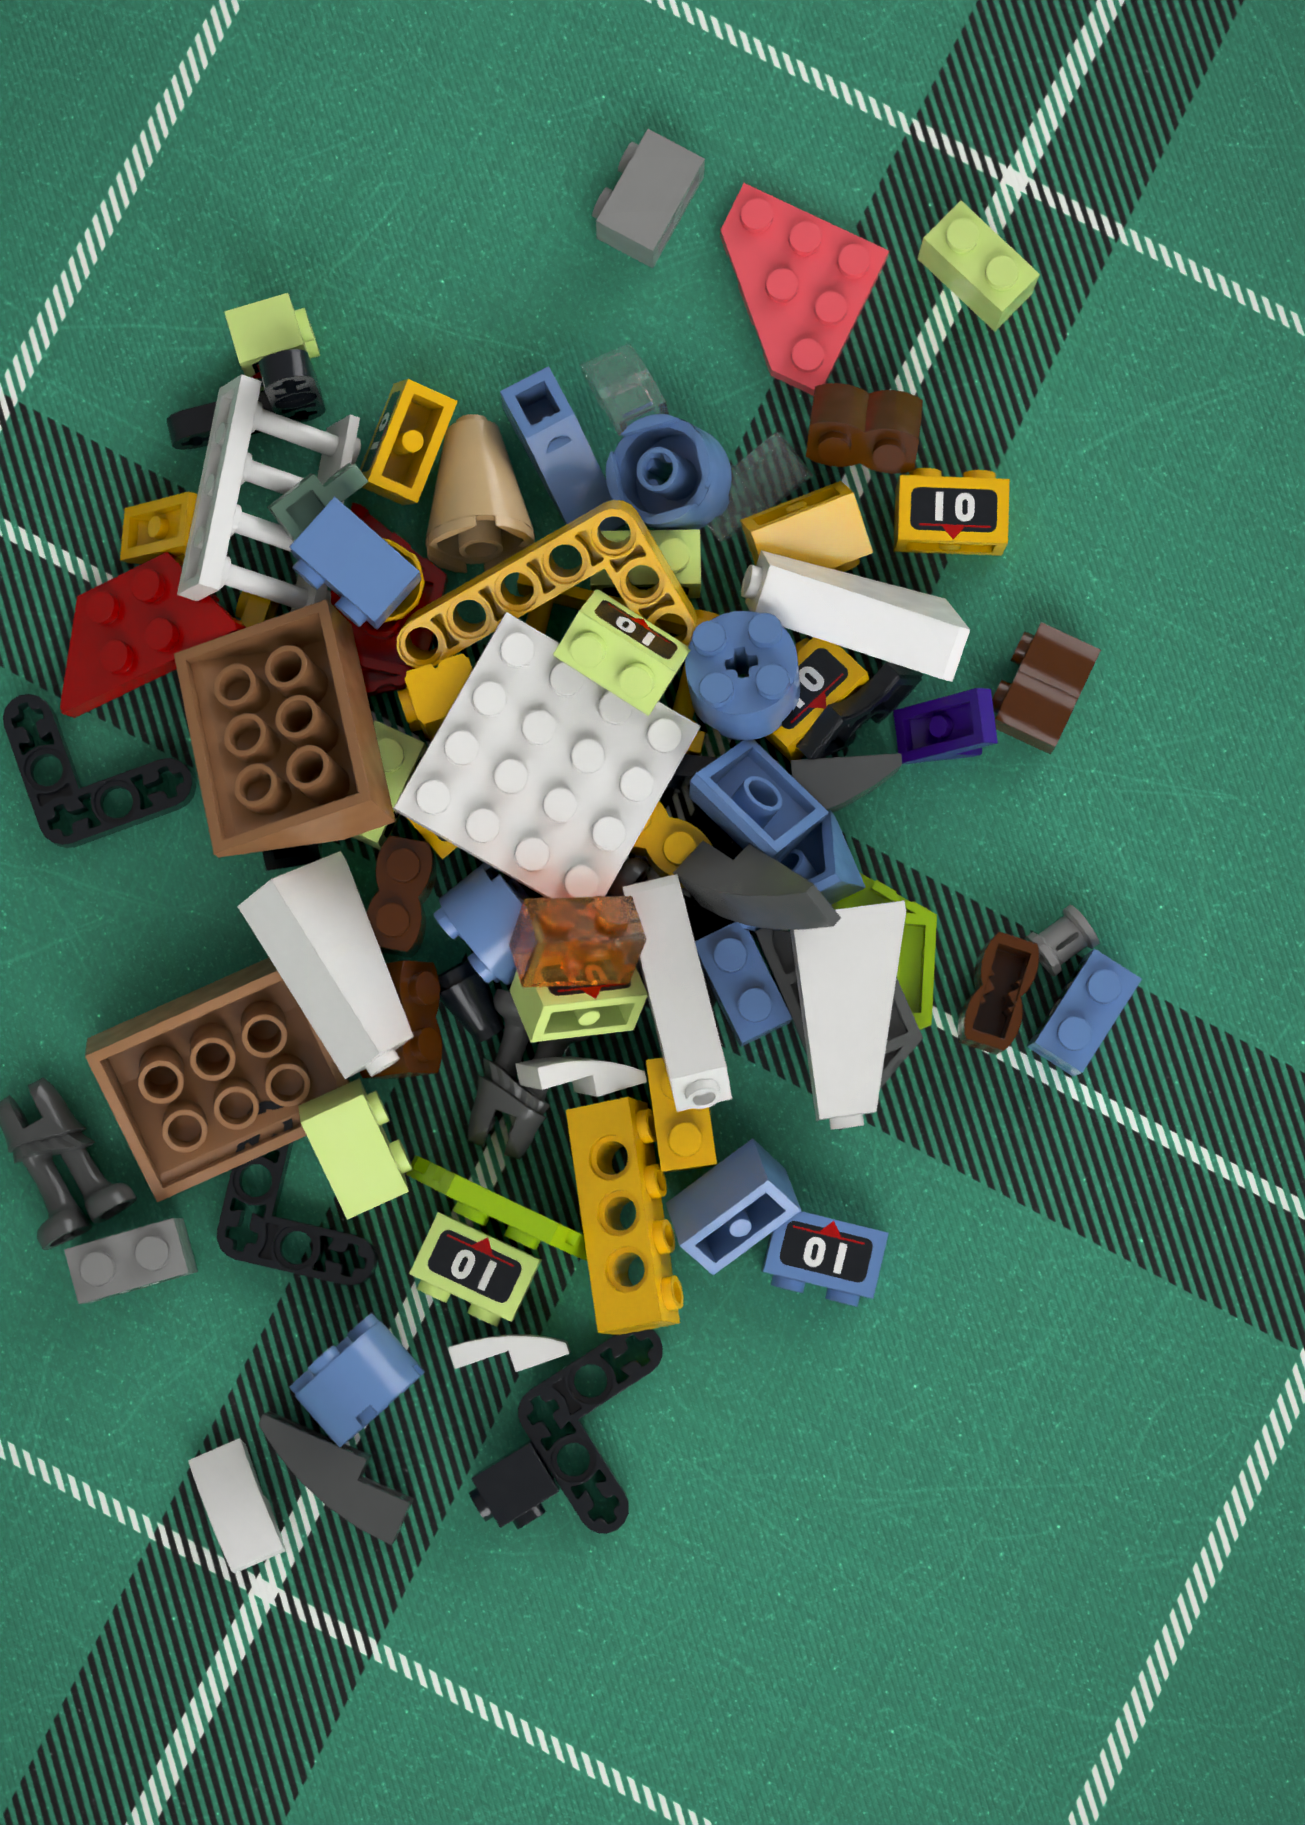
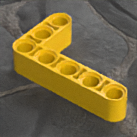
[396,500,697,668]

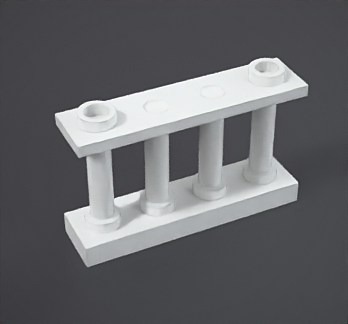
[177,374,361,611]

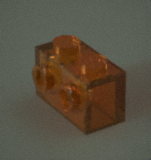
[509,896,647,987]

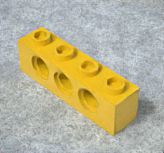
[566,1097,684,1335]

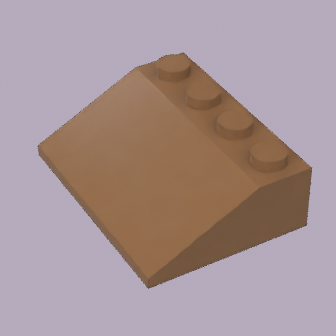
[174,599,396,858]
[85,958,350,1202]

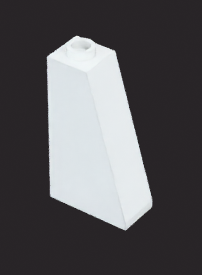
[741,550,970,682]
[238,851,414,1079]
[623,874,732,1112]
[790,901,906,1130]

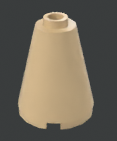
[425,414,535,573]

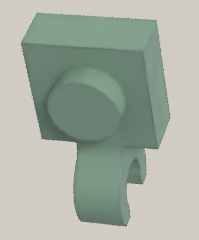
[267,463,368,542]

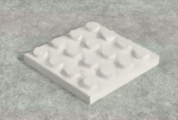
[393,612,701,922]

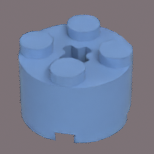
[606,414,731,530]
[685,611,800,740]
[433,862,561,985]
[289,1313,425,1448]

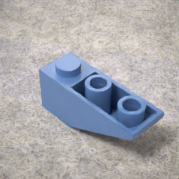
[500,366,626,531]

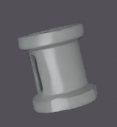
[1025,904,1100,976]

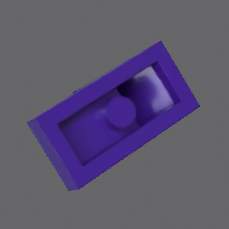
[893,688,998,764]

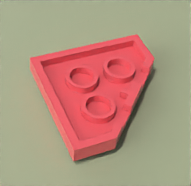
[720,183,889,396]

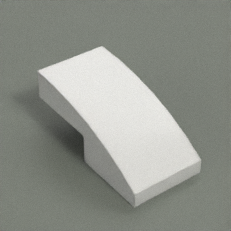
[515,1056,647,1097]
[448,1334,571,1372]
[188,1438,286,1574]

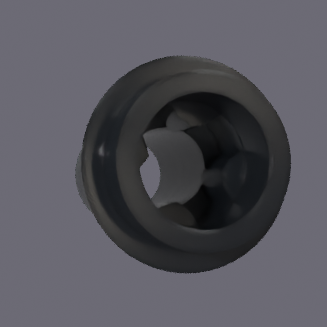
[438,959,504,1044]

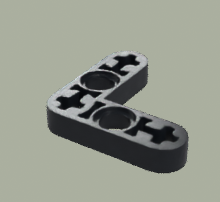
[166,349,326,450]
[3,694,196,848]
[217,1101,378,1285]
[518,1329,663,1533]

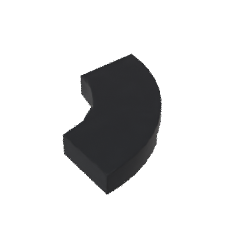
[796,662,923,760]

